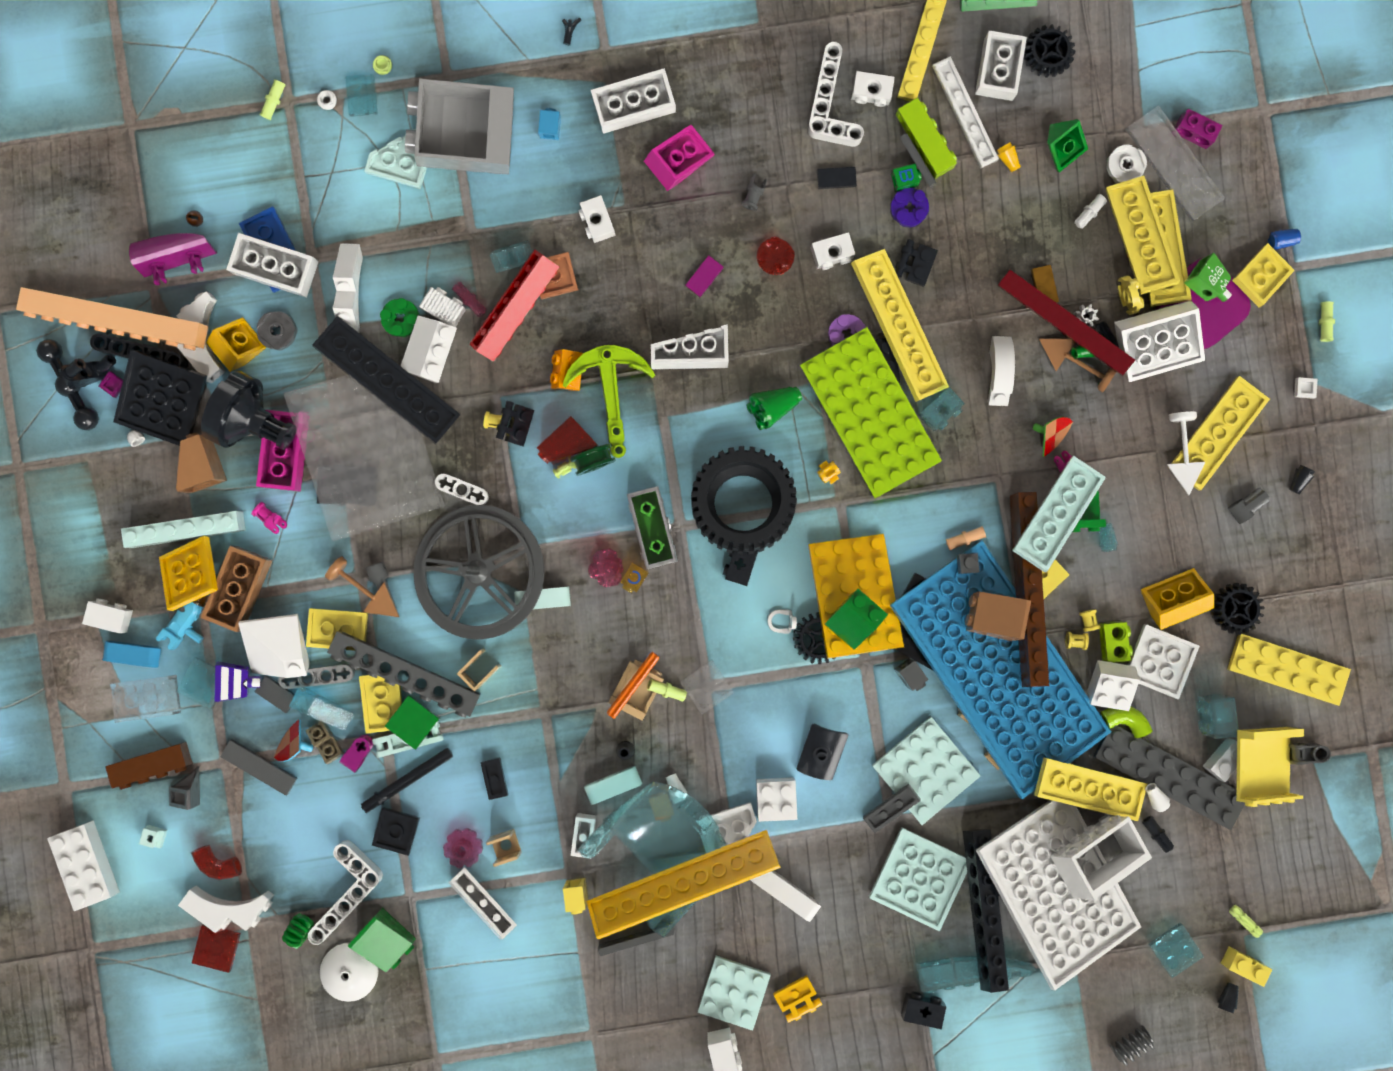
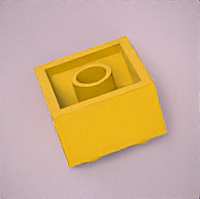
[206,317,266,372]

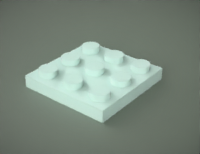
[698,955,771,1031]

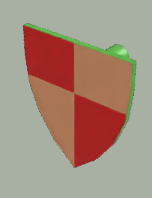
[1033,416,1073,457]

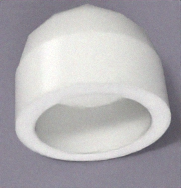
[127,430,145,447]

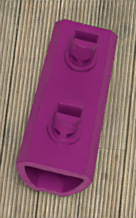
[129,233,217,285]

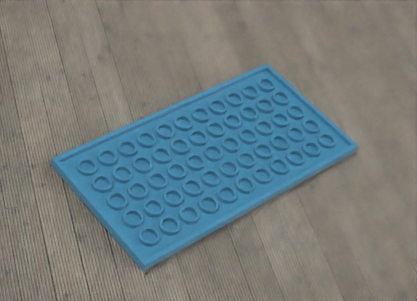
[890,541,1111,799]

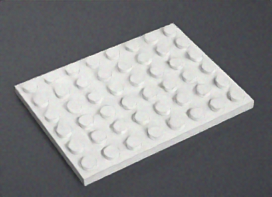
[976,800,1141,990]

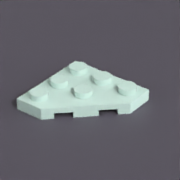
[364,129,427,189]

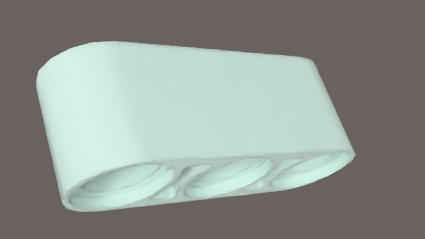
[514,587,571,609]
[584,766,643,805]

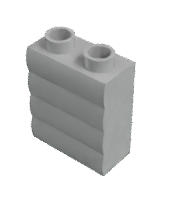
[405,79,514,174]

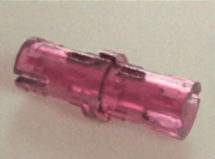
[452,281,487,318]

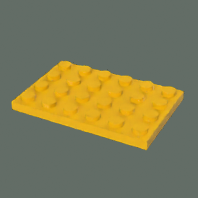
[808,534,904,659]

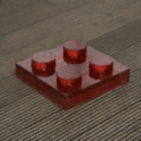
[192,924,241,973]

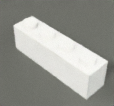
[448,867,517,940]

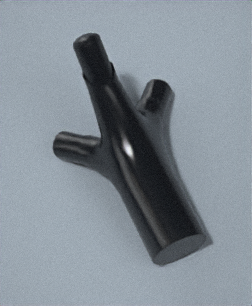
[562,18,581,46]

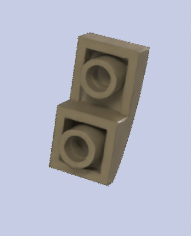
[305,720,344,764]

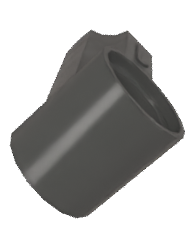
[1228,488,1270,524]

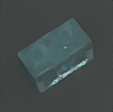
[919,387,965,432]

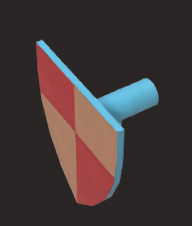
[274,719,313,762]

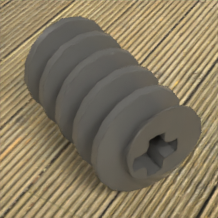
[1109,1025,1155,1066]

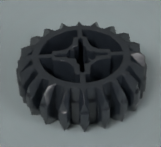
[1023,24,1076,78]
[1211,583,1265,635]
[793,612,836,664]

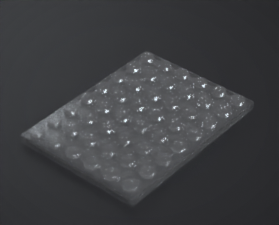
[283,361,445,542]

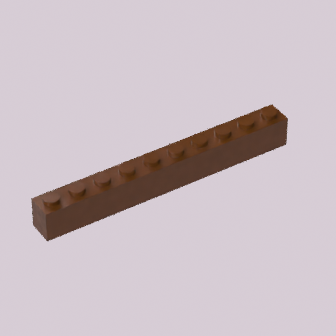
[1010,492,1049,687]

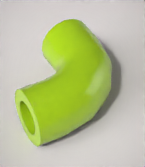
[1100,706,1153,738]

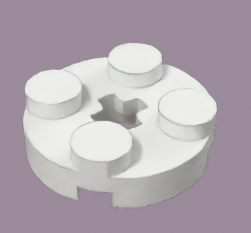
[1107,145,1147,184]

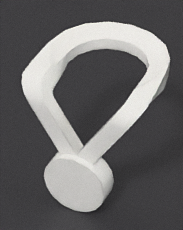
[767,609,797,634]

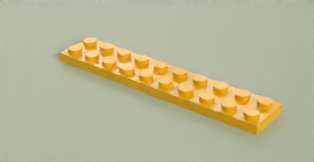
[586,830,781,939]

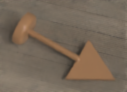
[1039,339,1116,393]
[325,556,400,617]

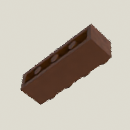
[105,742,193,790]

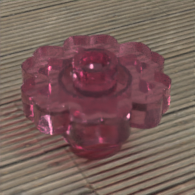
[588,548,623,588]
[443,828,483,868]

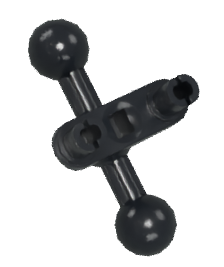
[36,339,116,431]

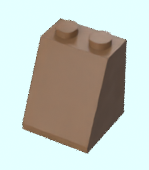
[176,433,227,493]
[965,591,1031,641]

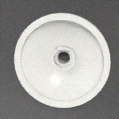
[320,942,378,1001]

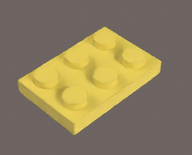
[1232,243,1295,307]
[306,608,368,651]
[359,675,402,734]

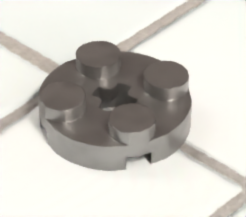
[257,311,298,351]

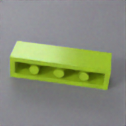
[896,97,957,179]

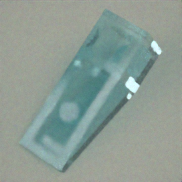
[289,687,355,731]

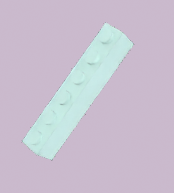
[121,511,246,548]

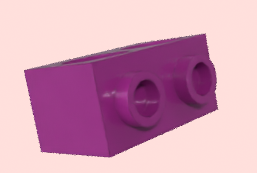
[1172,109,1223,149]

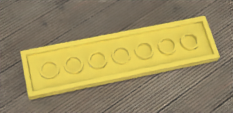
[851,249,949,402]

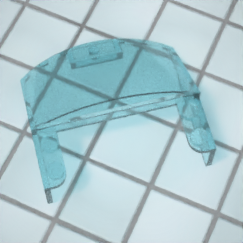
[577,781,726,937]

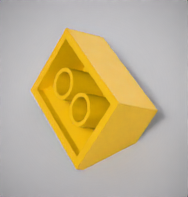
[1141,568,1214,630]

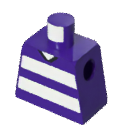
[214,662,261,702]

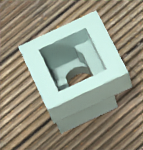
[139,825,167,848]

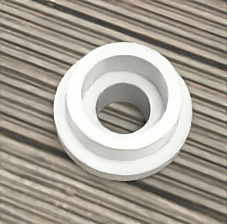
[317,90,337,110]

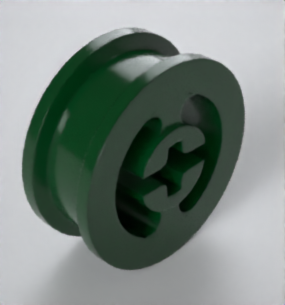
[570,444,616,476]

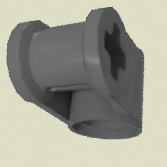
[1289,743,1331,765]

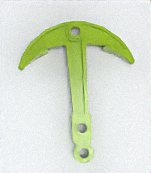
[563,345,655,458]

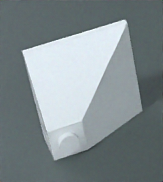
[238,614,310,678]

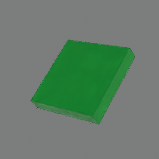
[385,695,440,750]

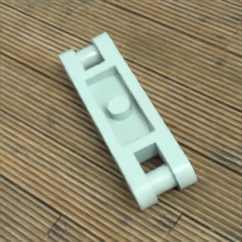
[372,721,444,758]

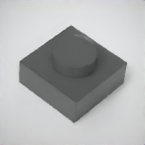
[957,553,980,574]

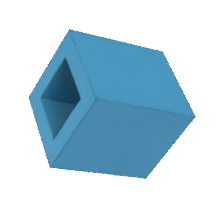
[538,108,561,140]

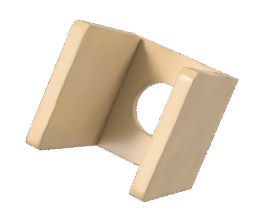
[457,648,501,691]
[486,829,522,867]

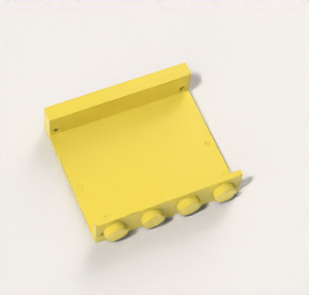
[1236,727,1304,807]

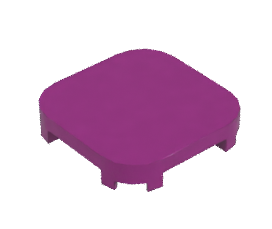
[1155,258,1251,350]

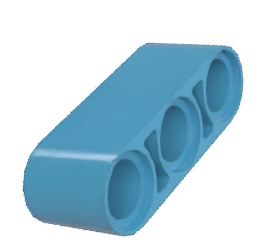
[102,641,161,668]

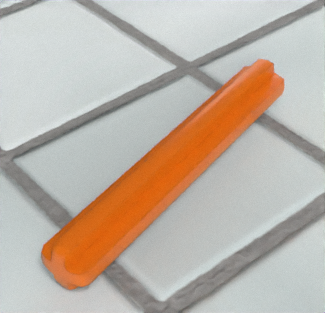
[607,652,659,718]

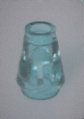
[1099,523,1119,552]

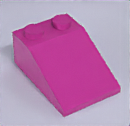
[644,125,715,191]

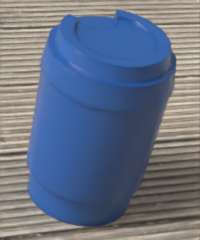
[1268,229,1301,250]

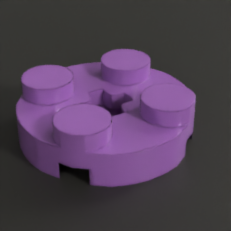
[828,314,866,346]

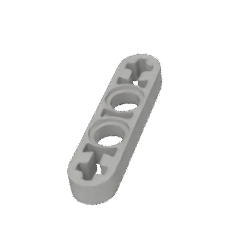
[278,664,355,689]

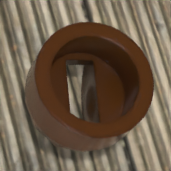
[186,210,203,227]

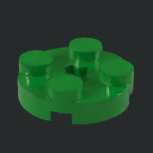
[380,298,420,337]

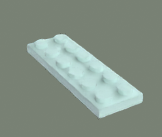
[1012,456,1106,572]

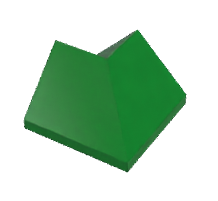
[1047,119,1088,173]

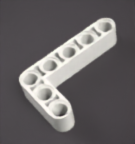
[808,42,864,147]
[308,840,383,945]

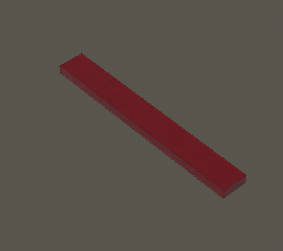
[998,270,1135,376]

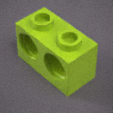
[1099,622,1133,663]

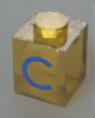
[620,563,649,594]

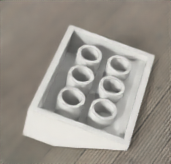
[1114,300,1205,382]

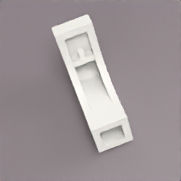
[988,336,1015,406]

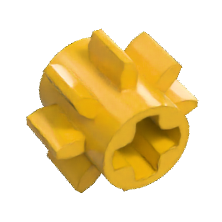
[817,460,841,484]

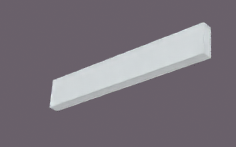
[932,56,999,169]

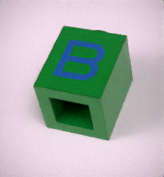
[891,164,922,193]

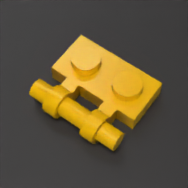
[773,975,823,1023]

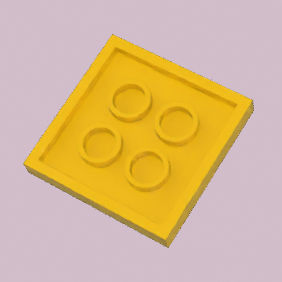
[159,536,218,611]

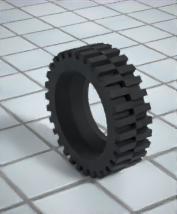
[691,446,797,555]

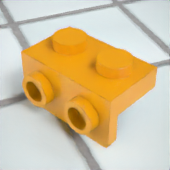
[550,349,583,391]

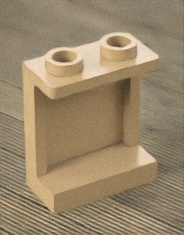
[608,659,664,721]

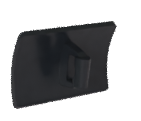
[796,723,849,780]

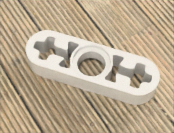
[435,474,489,505]

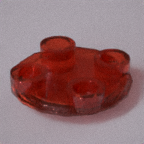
[757,236,795,275]

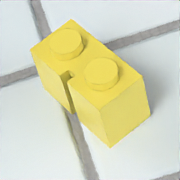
[563,878,588,914]
[1221,946,1272,987]

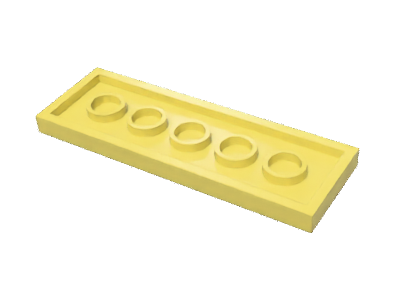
[1106,176,1180,295]
[1148,189,1192,307]
[1168,376,1270,491]
[1227,634,1351,706]
[1034,757,1148,821]

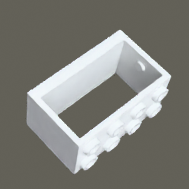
[1050,815,1152,900]

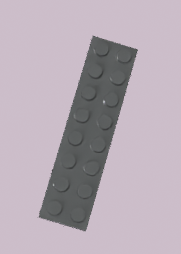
[1093,726,1245,830]

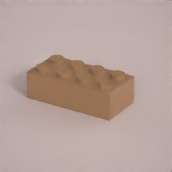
[201,546,273,632]

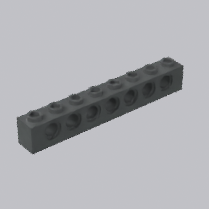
[327,630,481,718]

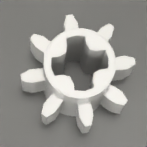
[1074,304,1099,327]

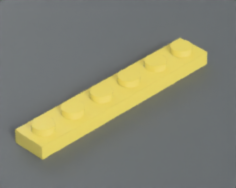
[897,0,947,102]

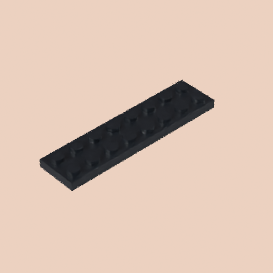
[312,316,460,445]

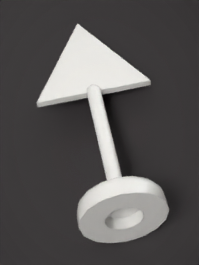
[1167,411,1205,496]

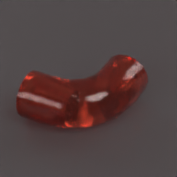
[191,845,242,880]

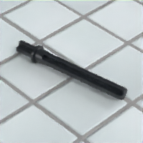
[361,748,453,814]

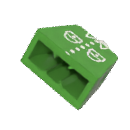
[1184,253,1232,302]

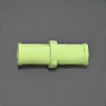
[259,79,286,120]
[1319,301,1335,342]
[647,679,687,702]

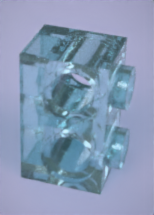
[490,240,532,273]

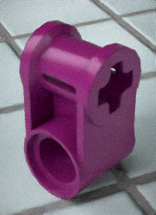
[339,735,373,773]

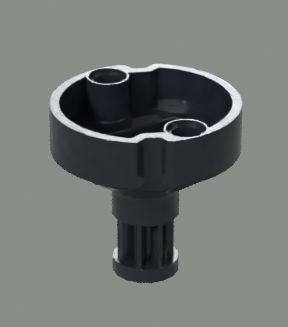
[201,370,297,450]

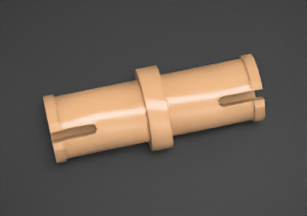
[946,526,986,550]

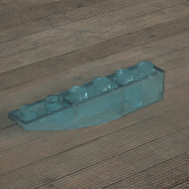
[915,956,1037,994]

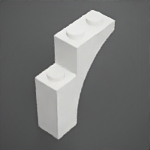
[333,244,363,333]
[176,291,226,383]
[178,886,274,933]

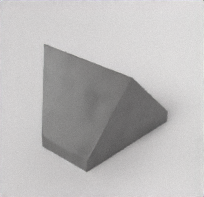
[169,767,200,810]

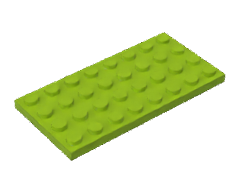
[800,327,942,499]

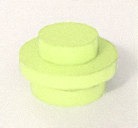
[373,55,392,75]

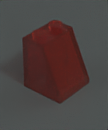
[537,416,598,465]

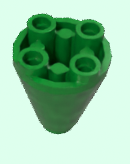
[746,387,802,430]

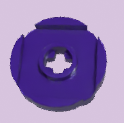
[890,188,929,227]

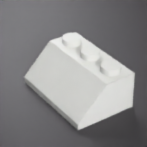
[401,316,457,383]

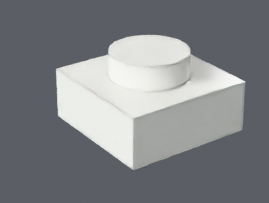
[1294,377,1318,399]

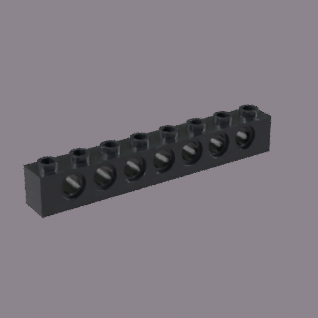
[963,829,1009,993]

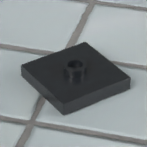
[372,807,420,856]

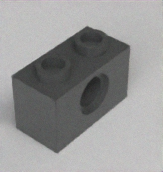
[894,658,929,691]

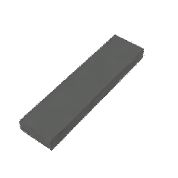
[220,740,298,796]
[598,923,675,956]

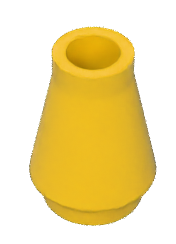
[997,142,1021,172]

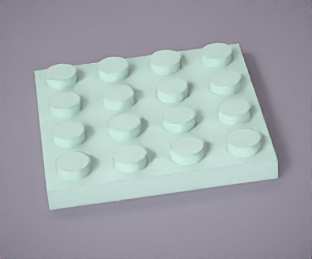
[872,716,980,825]
[869,827,967,931]

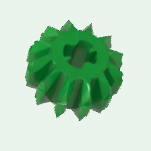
[282,913,314,949]

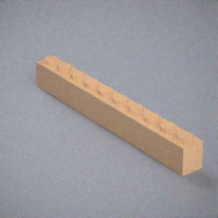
[16,287,208,351]

